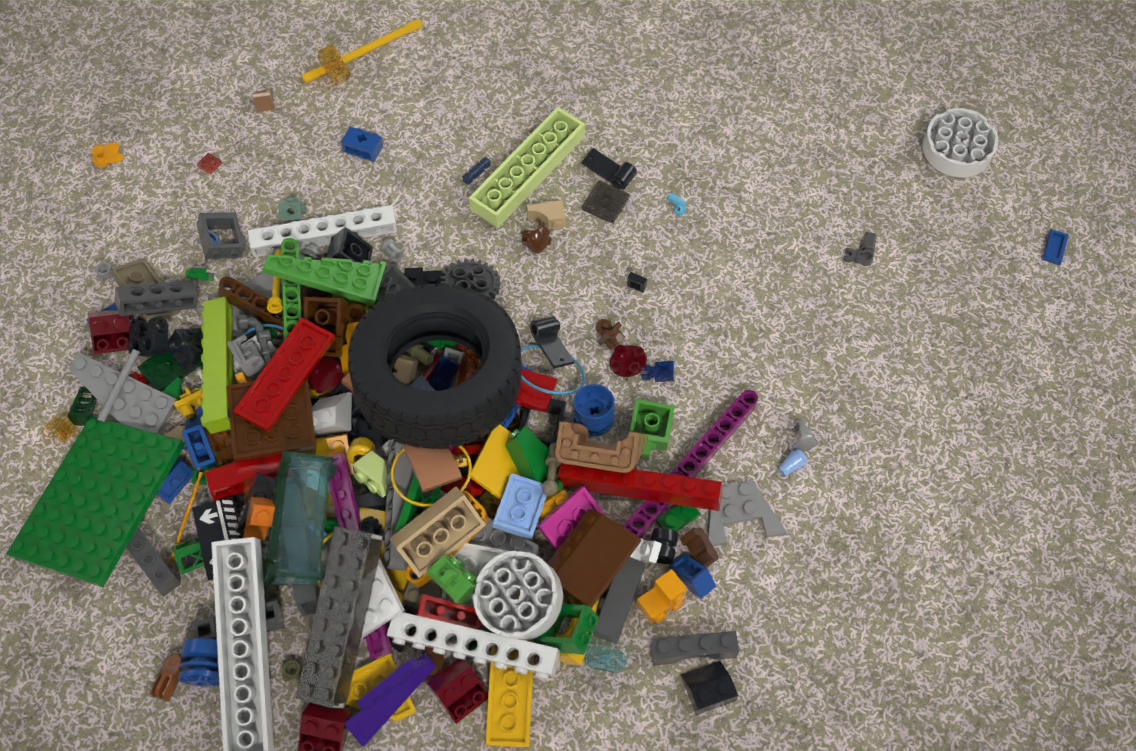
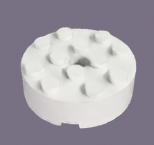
[922,108,998,178]
[473,551,563,641]

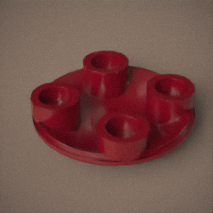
[609,345,647,377]
[308,357,343,394]

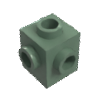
[278,196,306,222]

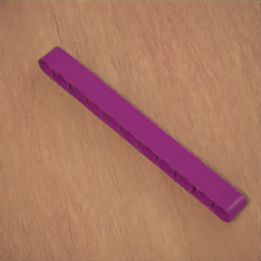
[622,390,758,539]

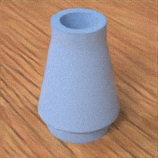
[778,448,808,477]

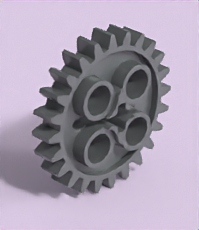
[440,258,500,299]

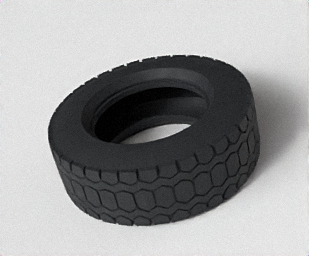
[348,284,522,449]

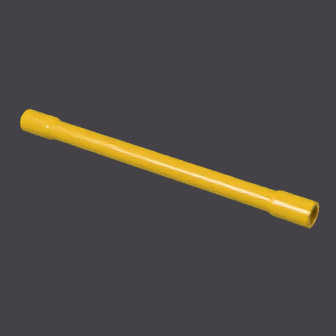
[301,18,423,84]

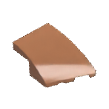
[402,442,462,493]

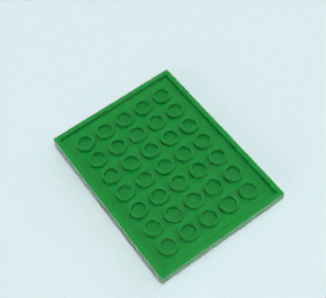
[6,416,185,588]

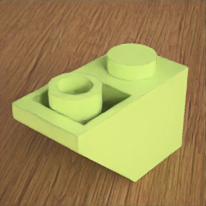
[353,450,388,497]

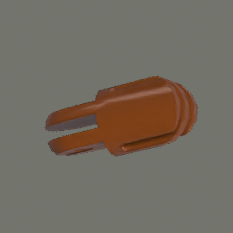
[149,653,186,702]

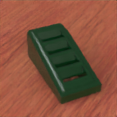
[67,387,97,426]

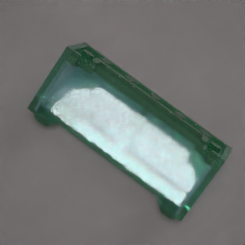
[263,451,336,585]

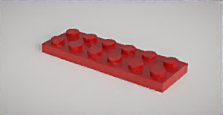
[233,317,335,433]

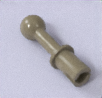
[542,443,561,496]

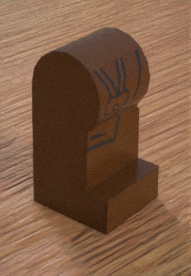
[680,528,719,568]

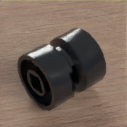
[651,527,678,564]

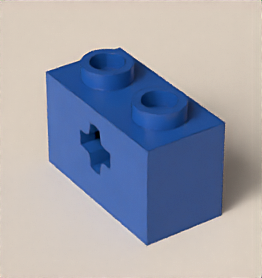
[341,127,383,162]

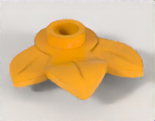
[91,143,125,168]

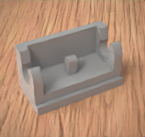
[227,335,266,378]

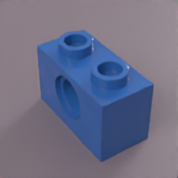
[182,424,216,473]

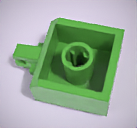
[630,399,675,460]
[427,555,478,604]

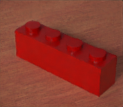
[204,453,293,501]

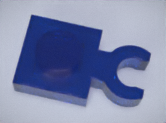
[641,361,675,382]

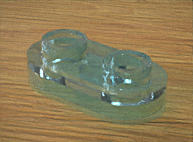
[585,646,627,673]

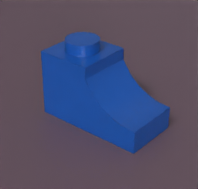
[669,554,716,599]

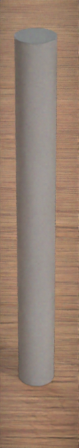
[97,349,140,422]

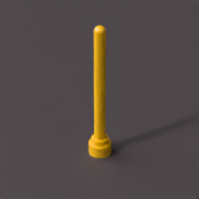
[267,249,283,314]

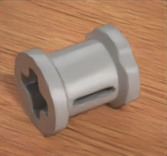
[380,239,404,263]

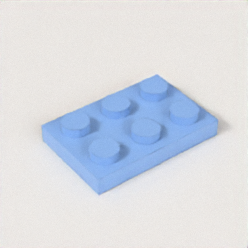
[492,473,547,540]

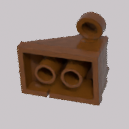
[301,297,366,357]

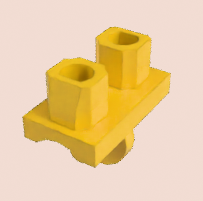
[174,386,202,420]

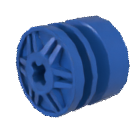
[574,384,615,436]
[178,638,220,687]

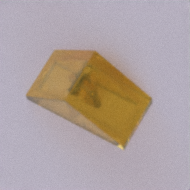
[43,414,78,445]

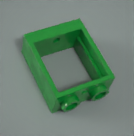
[533,604,599,655]

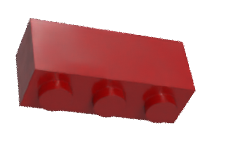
[414,594,481,630]

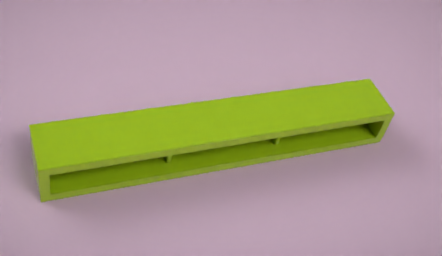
[201,297,233,434]

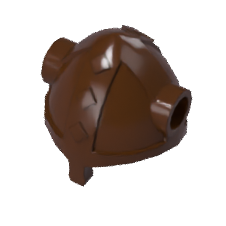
[521,222,551,254]

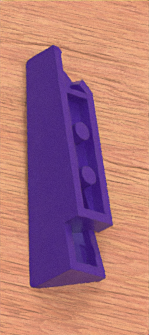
[344,653,435,747]

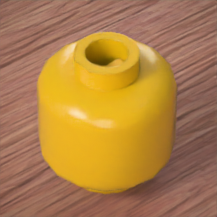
[347,437,375,464]

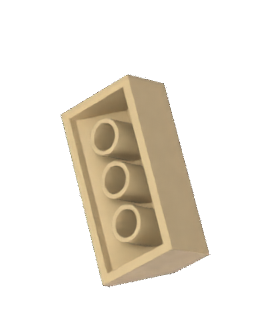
[389,487,486,578]

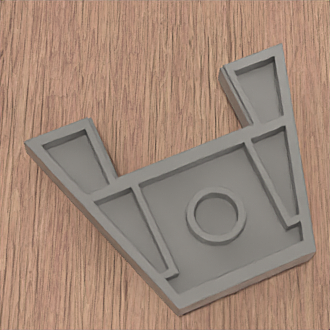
[708,480,787,547]

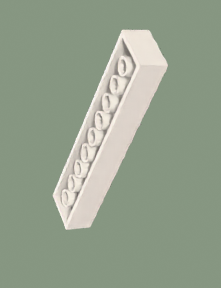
[212,537,274,751]

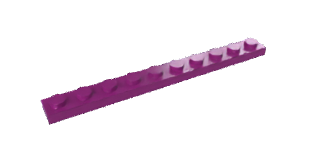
[323,452,393,660]

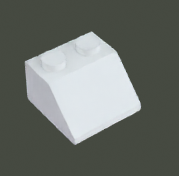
[312,392,352,438]

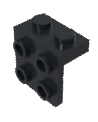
[168,328,203,372]

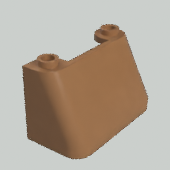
[555,421,648,473]

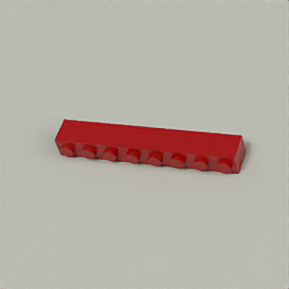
[558,462,723,511]

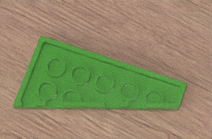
[262,254,386,306]

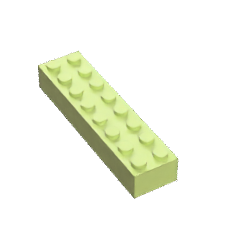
[469,107,585,228]

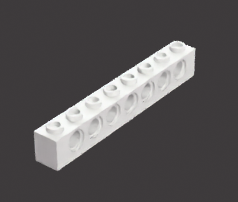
[248,205,398,257]
[387,612,561,680]

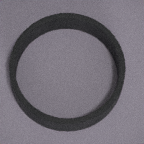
[355,491,387,508]

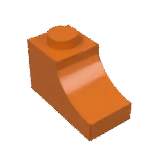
[243,497,275,541]

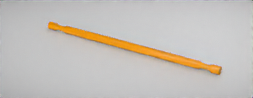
[168,472,203,566]

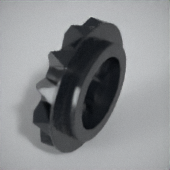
[361,516,385,550]

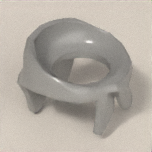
[787,420,819,451]

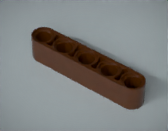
[218,276,295,334]

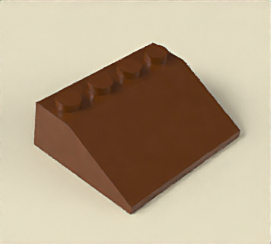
[547,508,642,608]

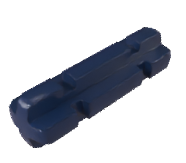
[462,157,491,185]

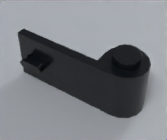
[581,148,637,190]
[530,316,574,369]

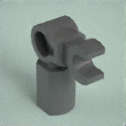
[843,232,877,266]

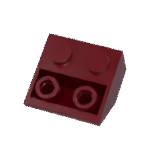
[87,309,130,355]
[426,659,489,724]
[298,700,352,751]

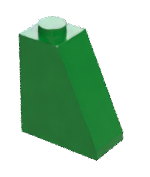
[505,426,549,483]

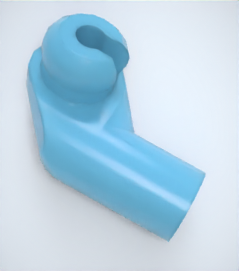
[667,193,686,216]

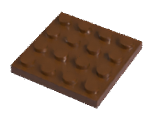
[227,378,317,461]

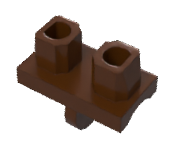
[595,319,625,350]

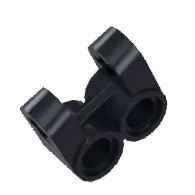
[128,317,168,357]

